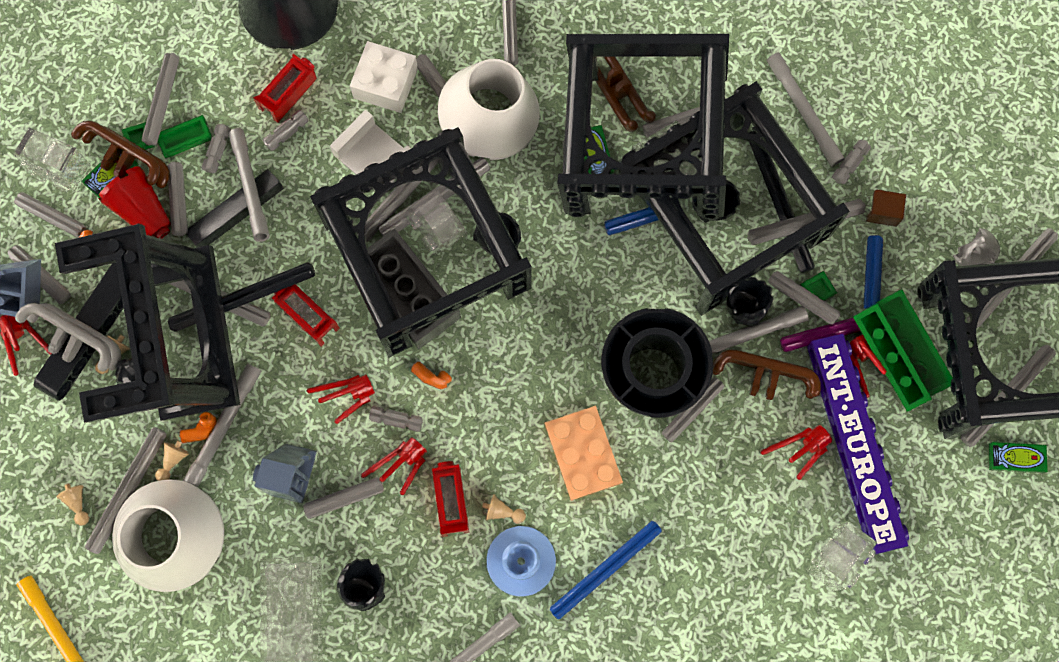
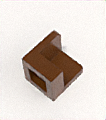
[866,189,906,227]

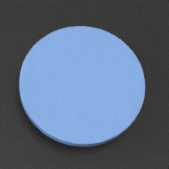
[487,526,556,596]

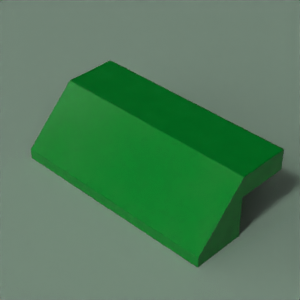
[853,288,953,412]

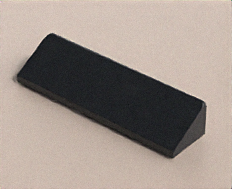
[187,169,284,247]

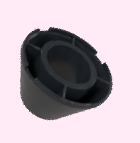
[238,0,338,50]
[601,308,713,418]

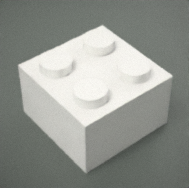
[350,41,418,113]

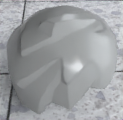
[953,228,1000,266]

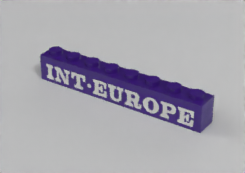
[807,334,909,556]

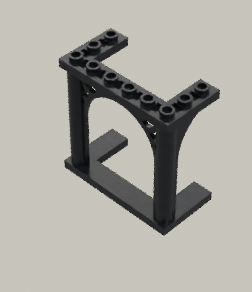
[557,34,729,219]
[618,81,850,316]
[310,127,532,358]
[55,224,241,423]
[917,258,1059,439]

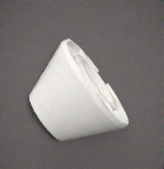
[438,59,540,160]
[112,480,224,592]

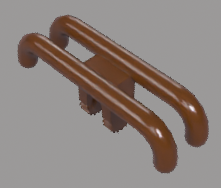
[596,57,656,132]
[71,120,169,189]
[713,350,821,400]

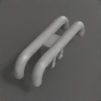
[15,303,121,372]

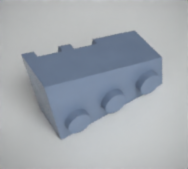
[0,259,41,317]
[253,444,317,503]

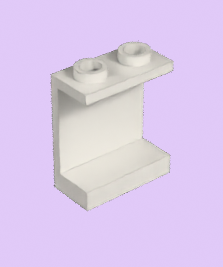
[330,110,411,190]

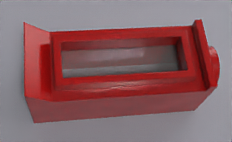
[253,54,317,123]
[272,284,340,347]
[432,461,470,537]

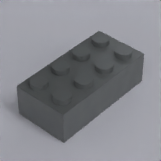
[367,229,461,349]

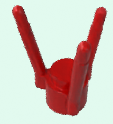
[0,315,51,376]
[850,335,887,398]
[306,374,375,424]
[760,425,832,480]
[361,437,427,495]

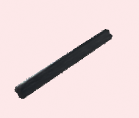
[749,131,815,273]
[167,262,315,332]

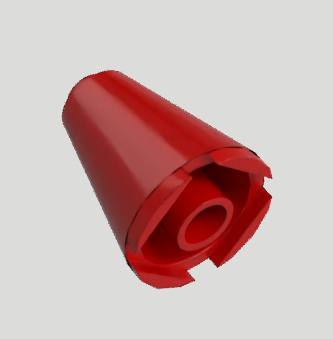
[98,166,171,239]

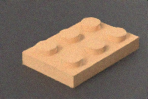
[545,406,623,501]

